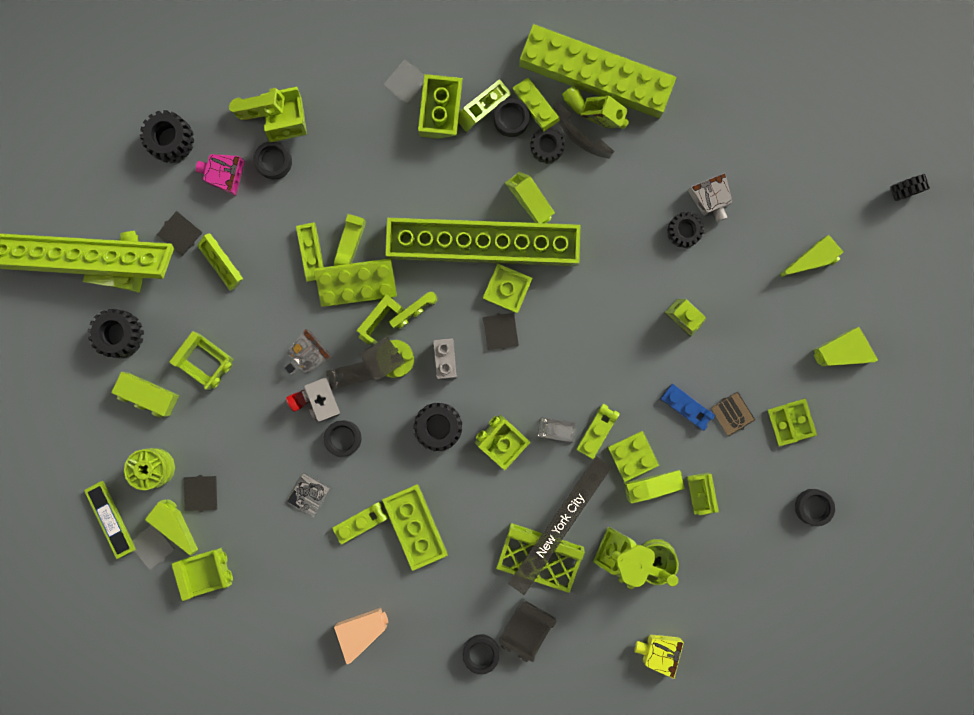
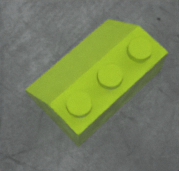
[418,74,463,139]

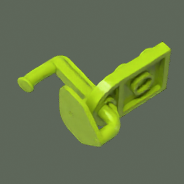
[593,527,678,587]

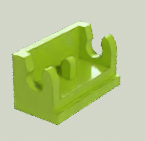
[687,472,719,515]

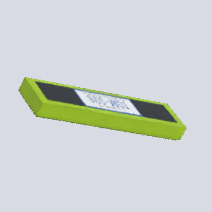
[84,481,136,559]

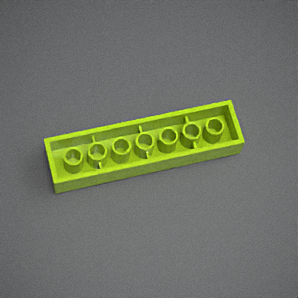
[519,24,677,119]

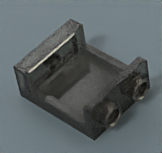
[499,598,557,662]

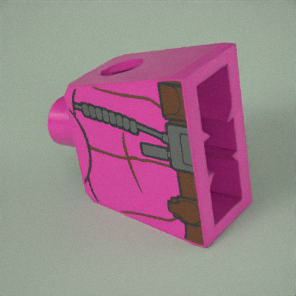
[196,154,245,196]

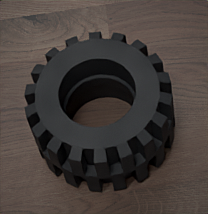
[140,110,194,163]
[88,309,144,358]
[413,403,462,451]

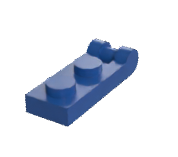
[660,384,715,431]

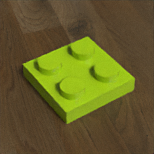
[483,263,533,314]
[607,431,659,482]

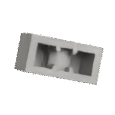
[434,338,457,379]
[302,378,340,423]

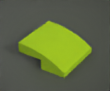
[768,398,817,446]

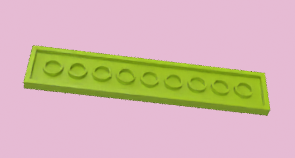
[0,234,174,279]

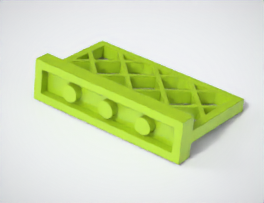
[496,523,585,593]

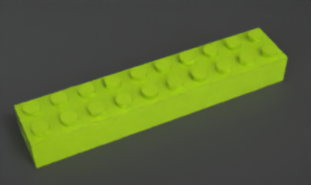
[386,218,581,266]

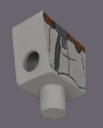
[688,173,732,222]

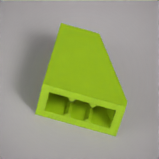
[505,172,555,223]
[813,327,878,366]

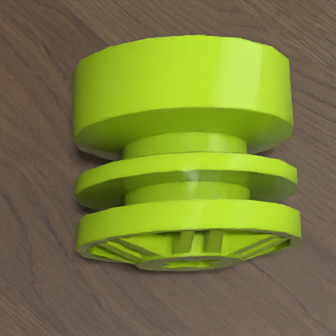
[124,448,175,490]
[642,539,679,585]

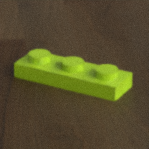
[512,78,560,131]
[296,222,324,282]
[197,233,243,291]

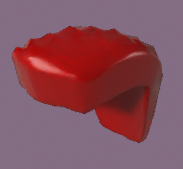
[285,390,309,412]

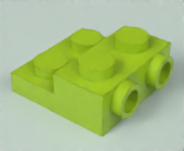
[474,414,531,471]

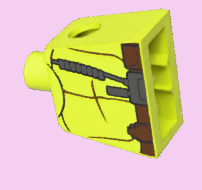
[634,635,684,679]

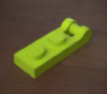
[389,292,437,329]
[576,403,620,459]
[332,502,388,545]

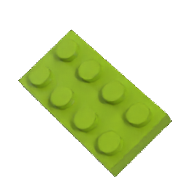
[314,258,397,307]
[382,484,448,571]

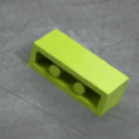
[111,372,179,418]

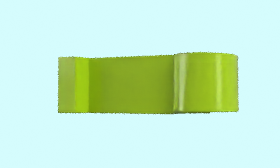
[229,88,285,120]
[334,214,366,266]

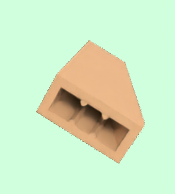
[334,608,388,664]

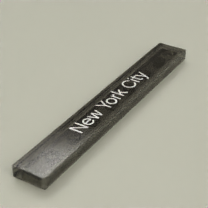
[508,456,612,595]

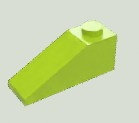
[458,79,511,132]
[780,234,843,277]
[83,274,143,293]
[624,470,685,503]
[145,499,198,556]

